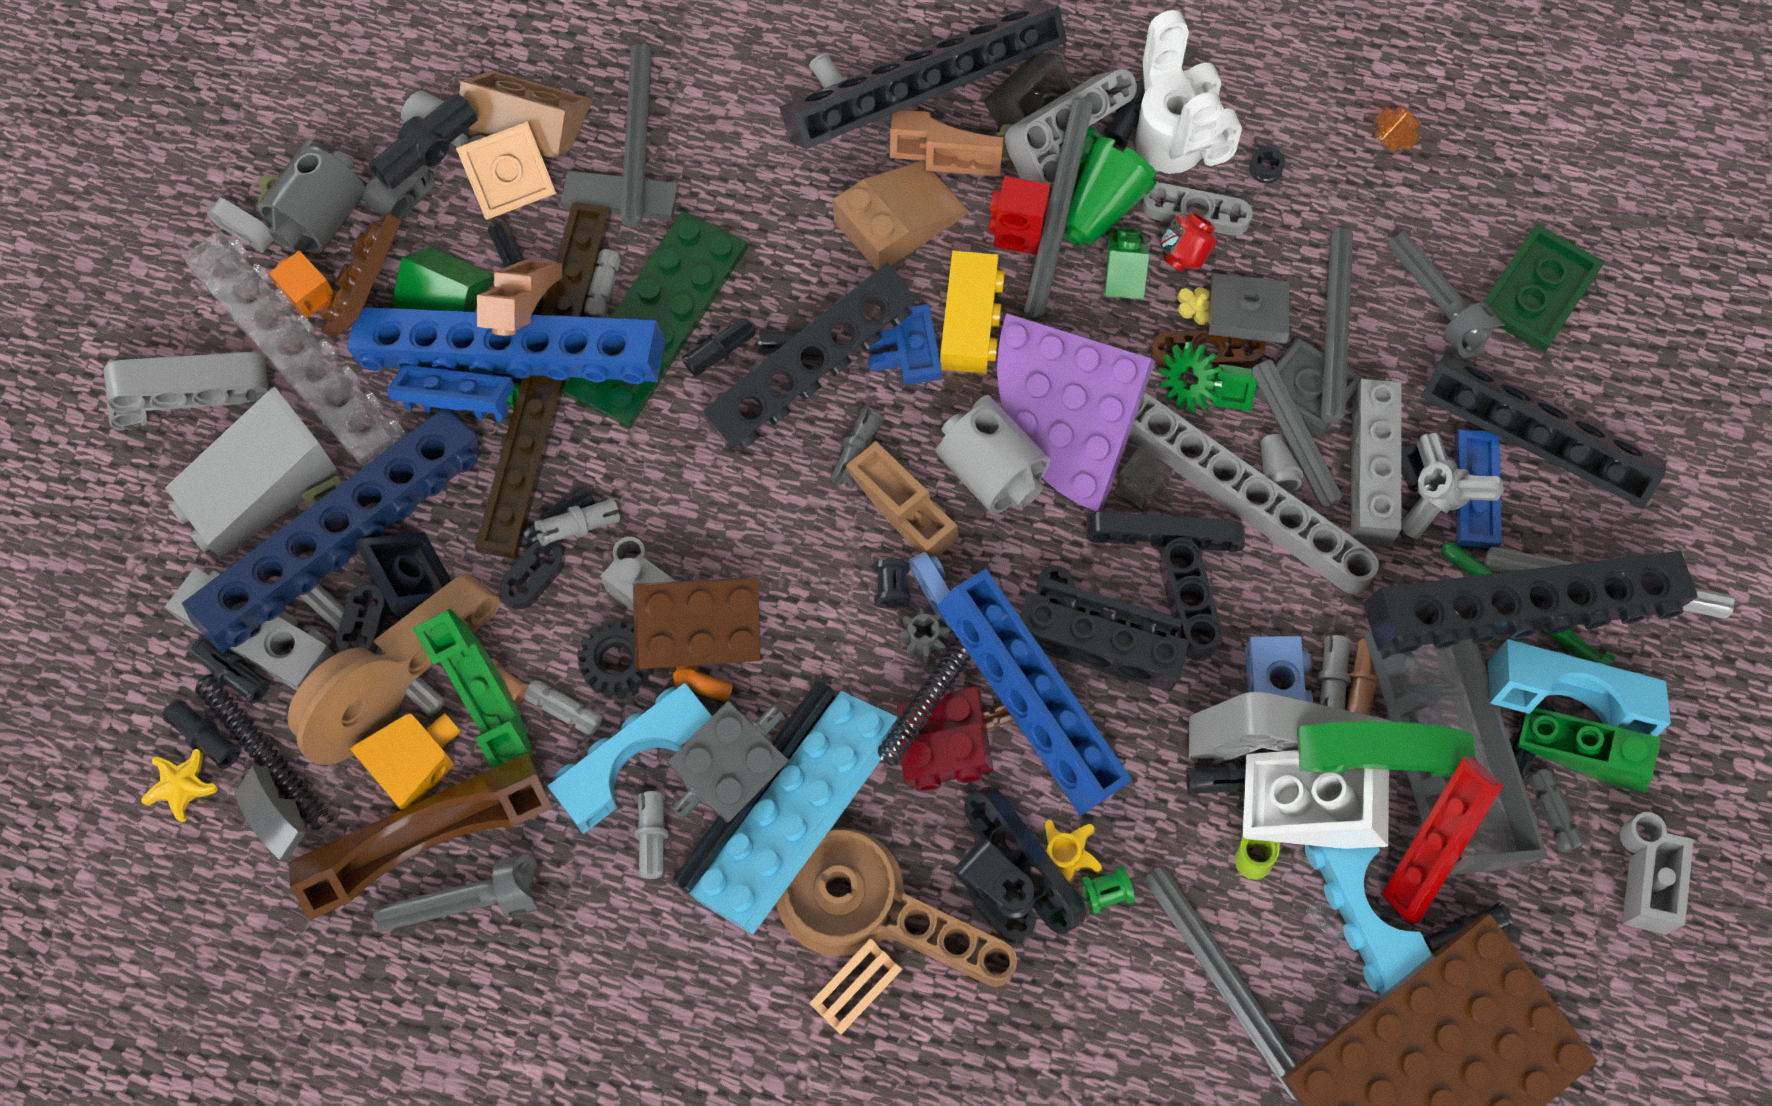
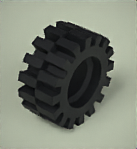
[577,619,655,699]

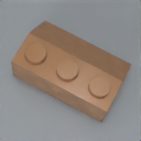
[459,70,593,157]

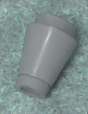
[1260,434,1303,494]

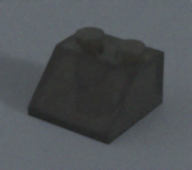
[983,54,1077,147]

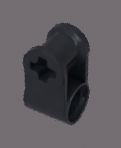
[952,838,1034,920]

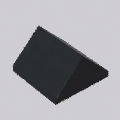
[355,532,452,621]

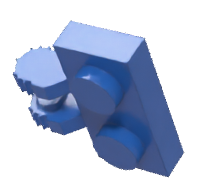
[868,304,942,385]

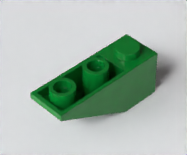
[1518,708,1661,794]

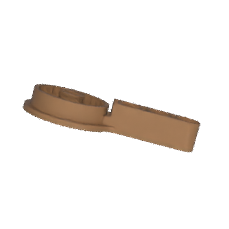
[288,573,500,765]
[776,827,1017,987]

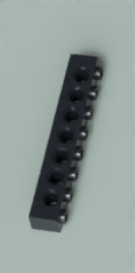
[779,2,1067,149]
[1363,551,1698,654]

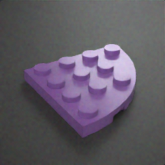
[997,313,1155,512]

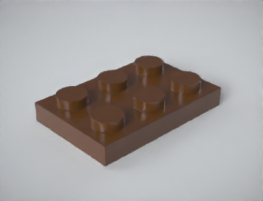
[320,213,402,338]
[633,577,760,669]

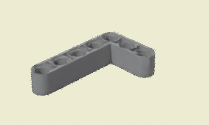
[1189,692,1407,774]

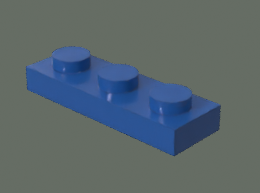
[1455,430,1502,549]

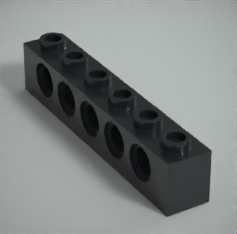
[701,263,917,450]
[1420,352,1667,509]

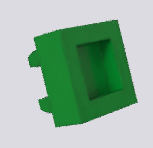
[1211,364,1257,411]

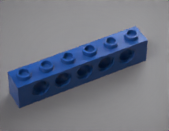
[937,569,1132,816]

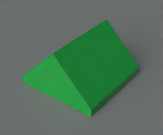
[391,247,494,312]

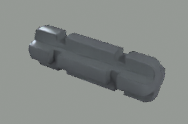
[1528,768,1584,852]

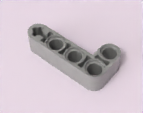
[1005,69,1137,190]
[103,352,269,431]

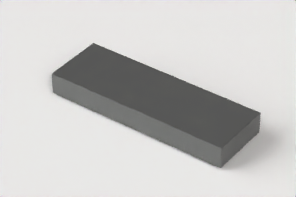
[560,171,679,221]

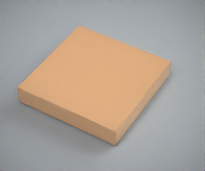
[456,121,556,220]

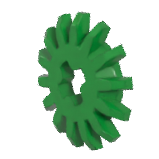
[1158,342,1224,413]

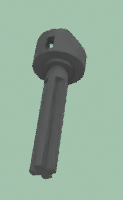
[1388,231,1505,360]
[373,852,541,932]

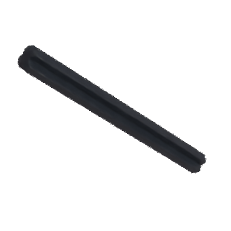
[672,681,835,895]

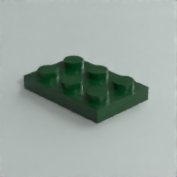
[1483,224,1605,353]

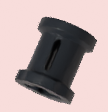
[874,558,910,608]

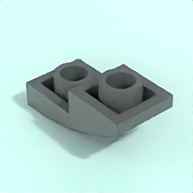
[234,765,306,860]

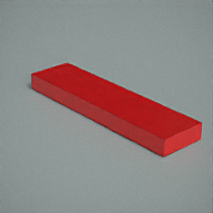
[1381,757,1504,924]

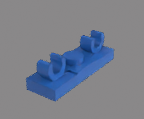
[387,365,514,422]

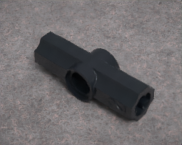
[368,94,478,190]

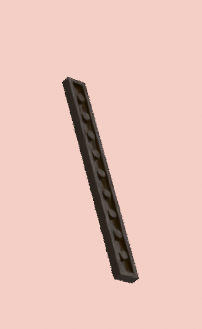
[475,202,611,559]

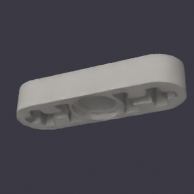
[1142,183,1253,235]

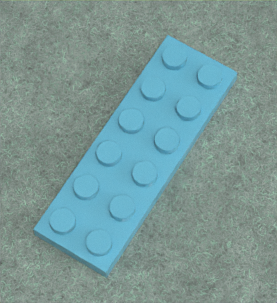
[689,691,905,935]

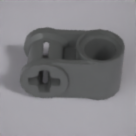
[362,165,435,221]

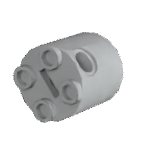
[935,395,1051,514]

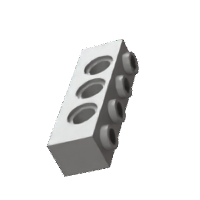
[1350,379,1401,547]
[165,567,335,691]

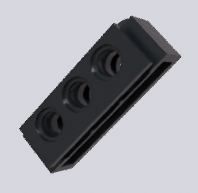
[1020,578,1189,692]

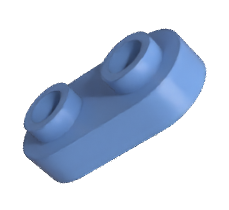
[909,552,951,629]

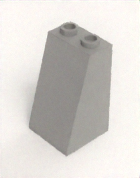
[165,387,340,559]

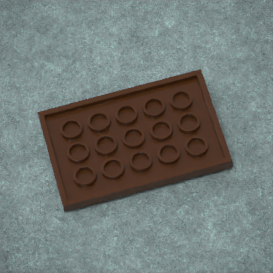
[1281,914,1598,1106]

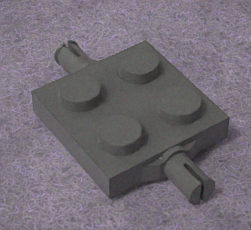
[667,701,789,823]

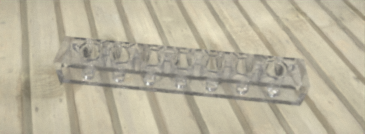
[181,230,407,469]

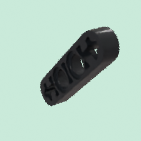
[1086,512,1245,552]
[964,787,1086,934]

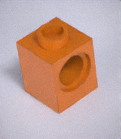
[268,250,336,319]

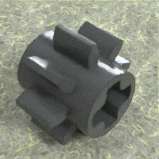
[898,608,950,663]

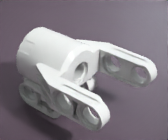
[1135,10,1242,174]

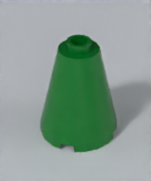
[1063,137,1158,247]

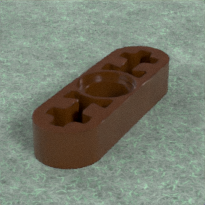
[1151,331,1266,369]

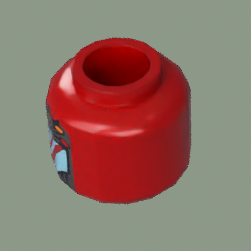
[1160,211,1218,272]

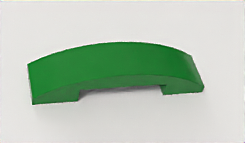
[412,609,533,768]
[1297,721,1475,777]

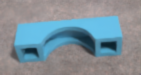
[1488,639,1671,736]
[548,683,712,834]
[1305,845,1432,996]

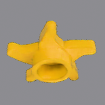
[141,749,218,822]
[1045,820,1103,884]

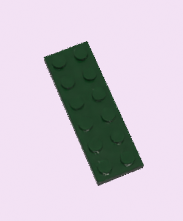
[562,211,748,428]

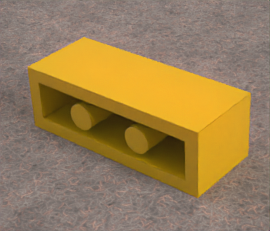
[940,251,1005,374]

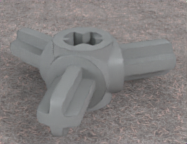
[1401,433,1504,540]

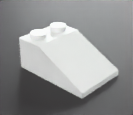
[1243,750,1389,849]

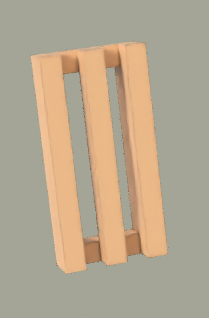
[809,938,902,1035]

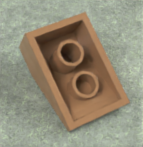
[832,161,969,270]

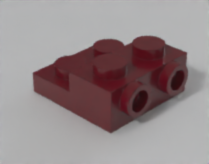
[896,687,994,792]

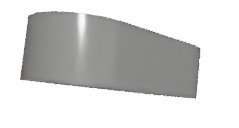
[207,198,274,253]

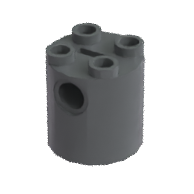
[257,140,367,253]

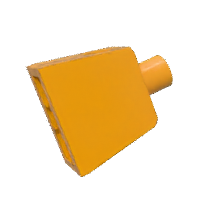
[350,713,461,810]

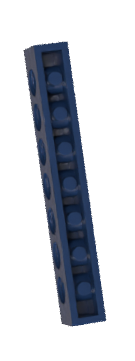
[182,408,480,654]

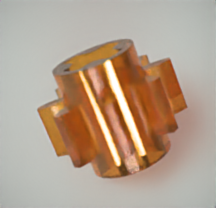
[1374,105,1422,153]

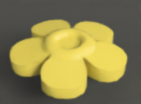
[1177,287,1210,325]

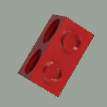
[989,176,1050,255]

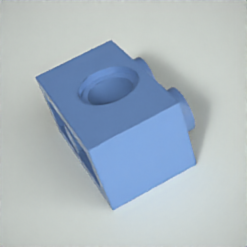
[1245,636,1313,703]

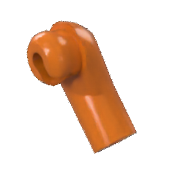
[672,665,732,703]

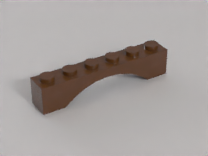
[289,752,552,921]

